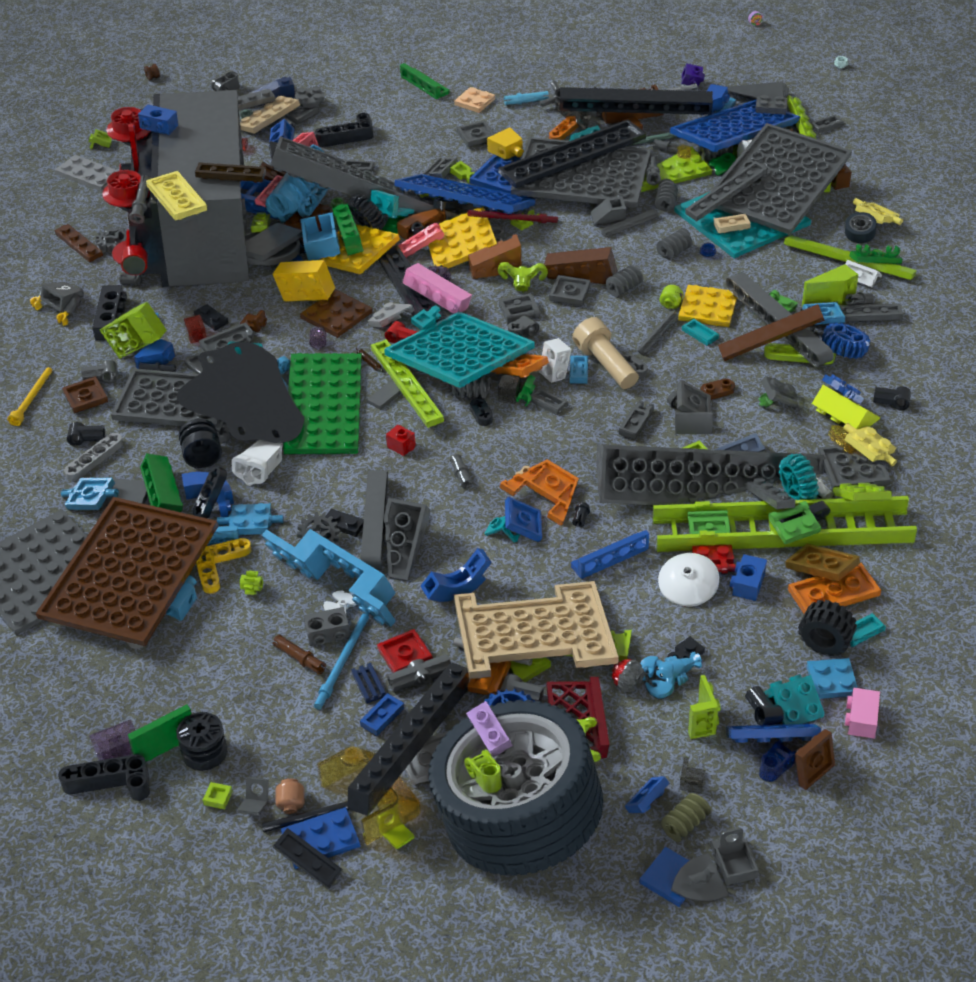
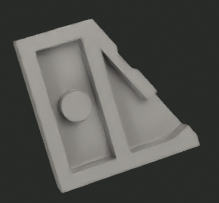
[368,302,414,328]

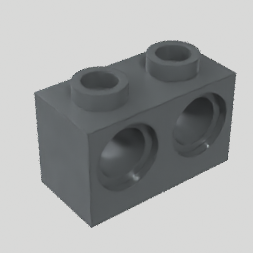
[303,607,350,646]

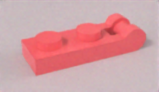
[398,223,444,258]

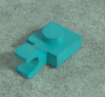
[411,305,441,330]

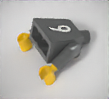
[30,282,84,326]

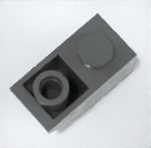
[591,196,626,226]

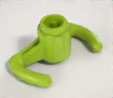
[498,262,548,291]

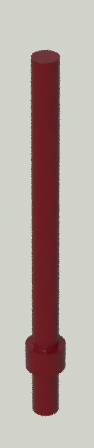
[467,210,558,224]

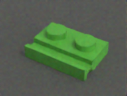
[687,510,730,534]

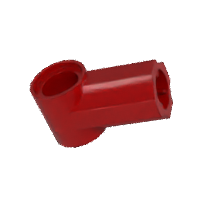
[384,321,418,344]

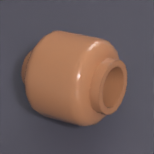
[275,779,305,814]

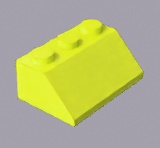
[812,385,880,429]

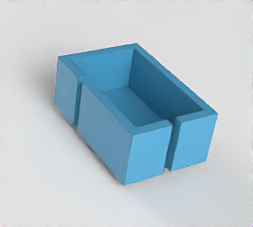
[301,212,341,261]

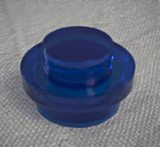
[700,243,716,257]

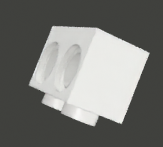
[538,338,571,383]

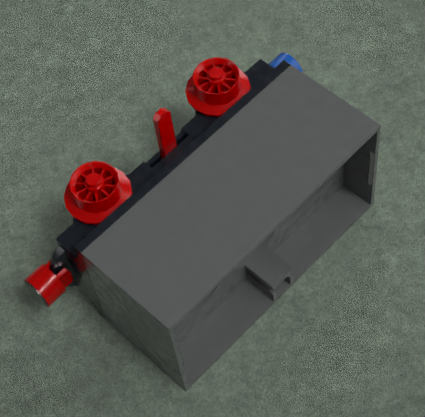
[102,90,249,287]

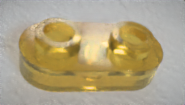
[828,425,857,454]

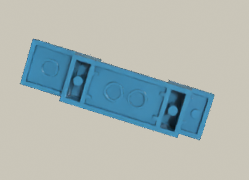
[261,529,396,627]

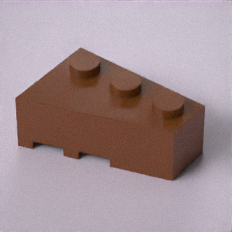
[468,234,522,279]

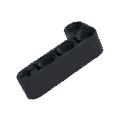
[315,113,374,147]
[58,754,150,801]

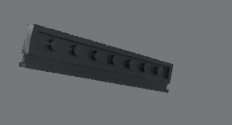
[378,245,444,323]

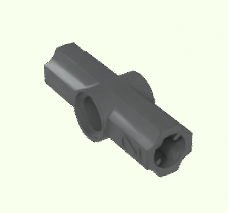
[387,654,451,692]

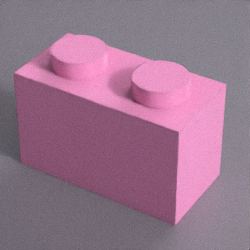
[845,688,880,739]

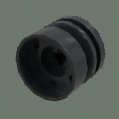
[178,418,222,468]
[176,712,228,771]

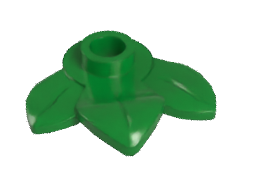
[709,153,736,176]

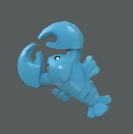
[641,652,702,699]

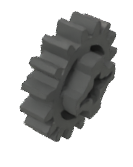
[95,227,127,253]
[297,512,340,544]

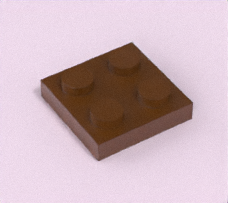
[62,376,108,414]
[795,729,835,790]

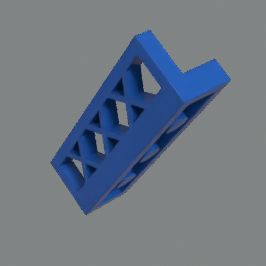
[571,530,649,579]

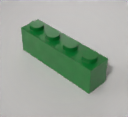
[332,204,364,256]
[140,453,183,512]

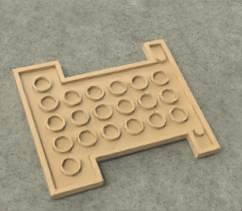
[454,581,618,679]

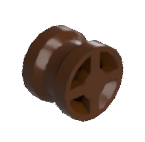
[144,63,160,80]

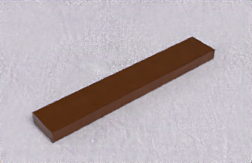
[718,304,825,361]

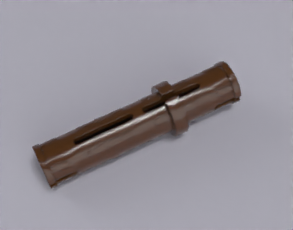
[272,634,326,675]

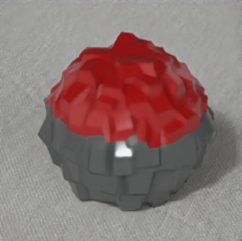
[611,659,646,693]

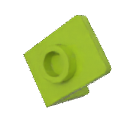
[376,804,414,849]

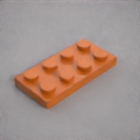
[788,563,881,614]

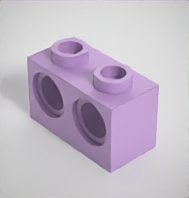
[466,701,513,758]

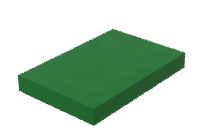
[128,704,192,762]

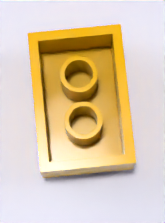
[273,260,335,301]

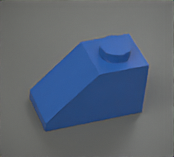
[702,84,730,116]
[134,339,175,369]

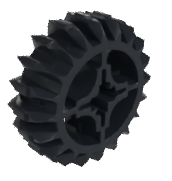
[347,193,386,230]

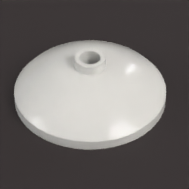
[658,553,720,607]

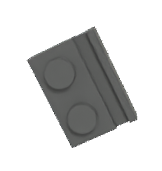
[423,158,458,179]

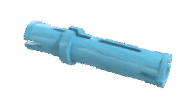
[504,91,549,105]

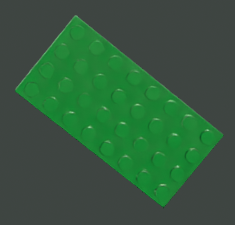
[283,353,362,454]

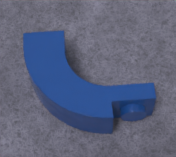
[182,472,234,517]
[420,548,492,602]

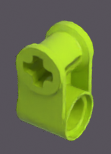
[464,750,502,793]

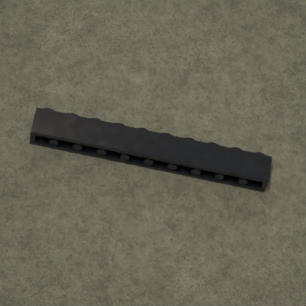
[560,87,713,115]
[347,663,469,816]

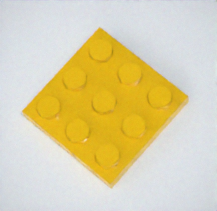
[678,285,737,328]

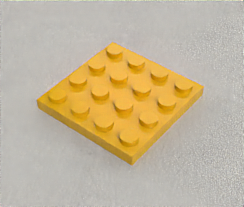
[428,206,497,272]
[310,225,400,275]

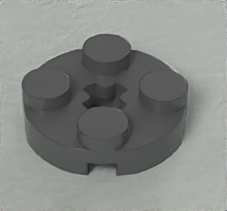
[295,86,325,108]

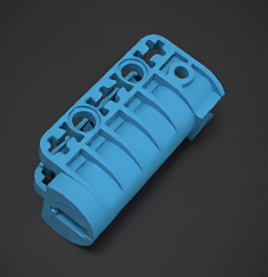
[266,144,330,223]

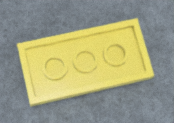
[146,171,207,221]

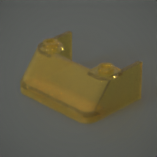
[317,746,421,845]

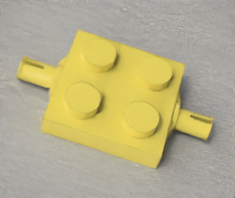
[853,198,903,225]
[843,423,897,466]

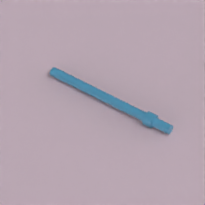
[314,614,369,710]

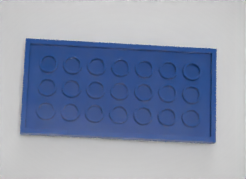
[670,100,800,152]
[394,174,536,214]

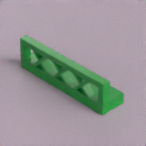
[400,63,450,100]

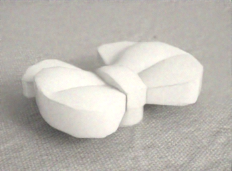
[323,591,357,616]

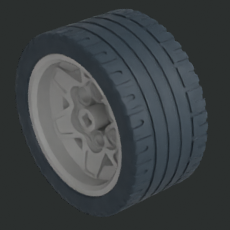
[428,700,604,876]

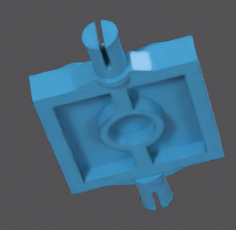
[60,478,119,510]
[217,503,284,535]

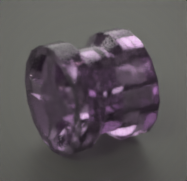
[309,327,327,349]

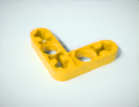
[196,538,251,594]

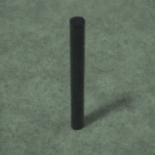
[262,801,350,832]

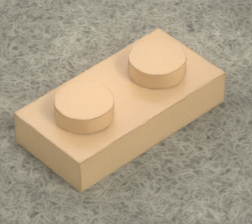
[714,214,751,233]

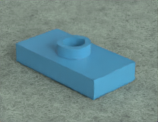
[570,356,588,384]
[207,526,239,546]

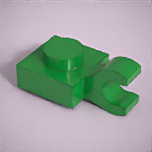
[516,375,536,407]

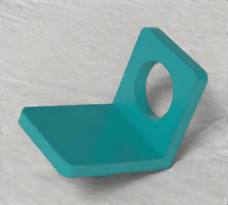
[484,516,520,543]

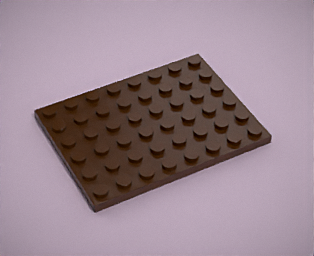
[35,497,219,646]

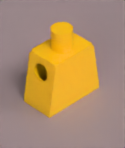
[487,127,524,159]

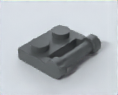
[499,293,540,324]
[761,376,804,411]

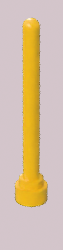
[7,367,52,426]

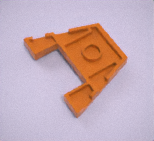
[500,459,579,526]

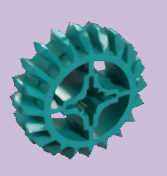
[779,453,819,500]

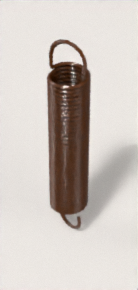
[356,348,383,372]

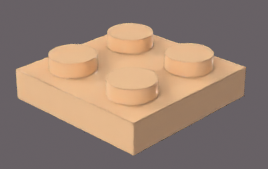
[454,87,495,113]

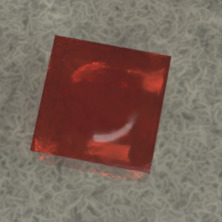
[183,315,207,344]

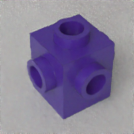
[681,63,705,87]

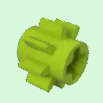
[240,571,263,595]

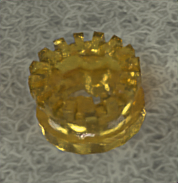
[677,145,691,159]

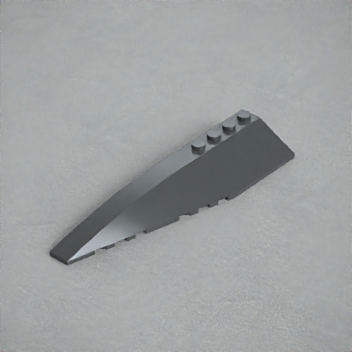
[596,444,824,505]

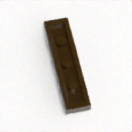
[195,162,266,183]

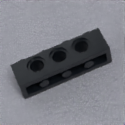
[92,285,127,341]

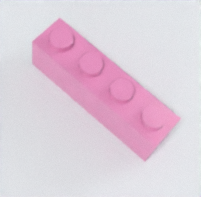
[403,263,472,314]

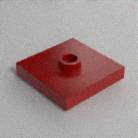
[377,629,433,673]

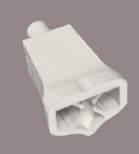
[232,440,283,486]

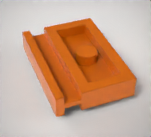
[467,661,511,695]

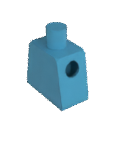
[166,575,197,621]

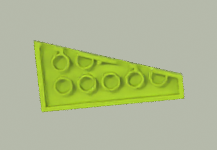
[641,146,712,192]

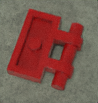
[692,545,736,574]

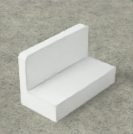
[846,260,882,288]

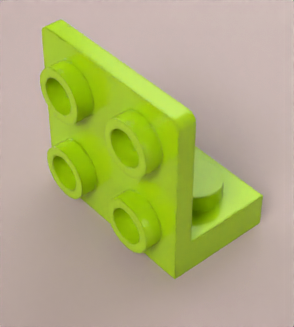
[688,675,721,739]

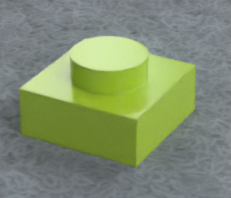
[203,782,233,810]

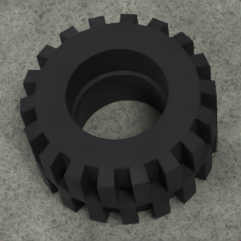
[798,600,857,656]

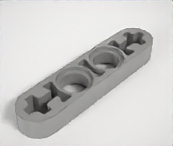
[64,433,123,481]

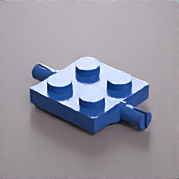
[822,374,864,404]

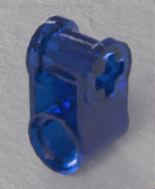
[759,741,796,782]

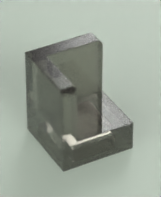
[679,756,706,793]

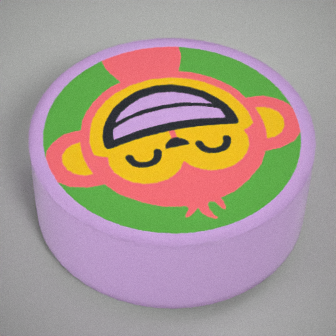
[748,11,763,26]

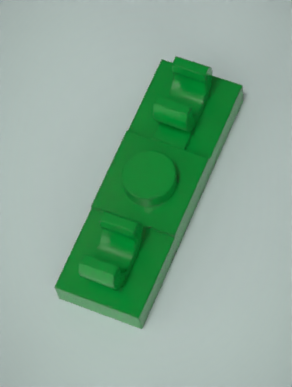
[849,244,903,264]

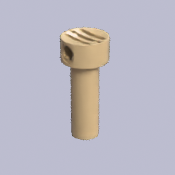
[572,317,639,389]

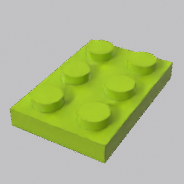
[833,483,892,501]

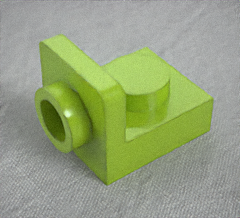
[88,129,112,149]

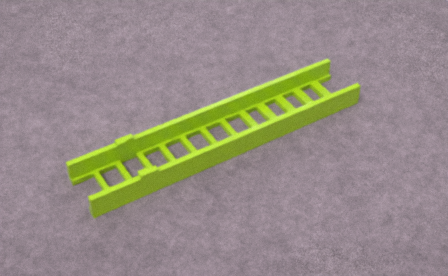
[653,496,917,552]

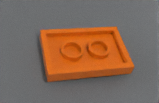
[491,354,549,378]

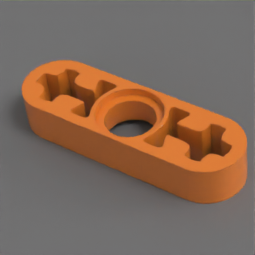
[549,116,579,140]

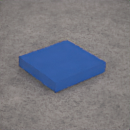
[505,496,542,542]
[639,847,689,907]

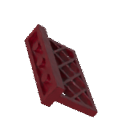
[546,677,610,759]

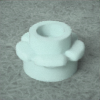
[834,56,849,68]

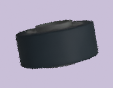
[845,212,877,243]

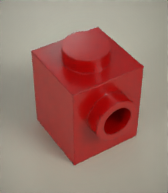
[386,424,416,456]

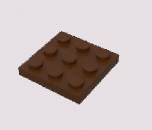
[300,289,373,338]

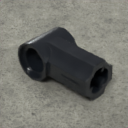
[873,386,911,410]
[67,422,105,446]
[745,686,784,725]

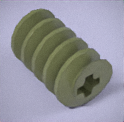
[661,793,712,842]

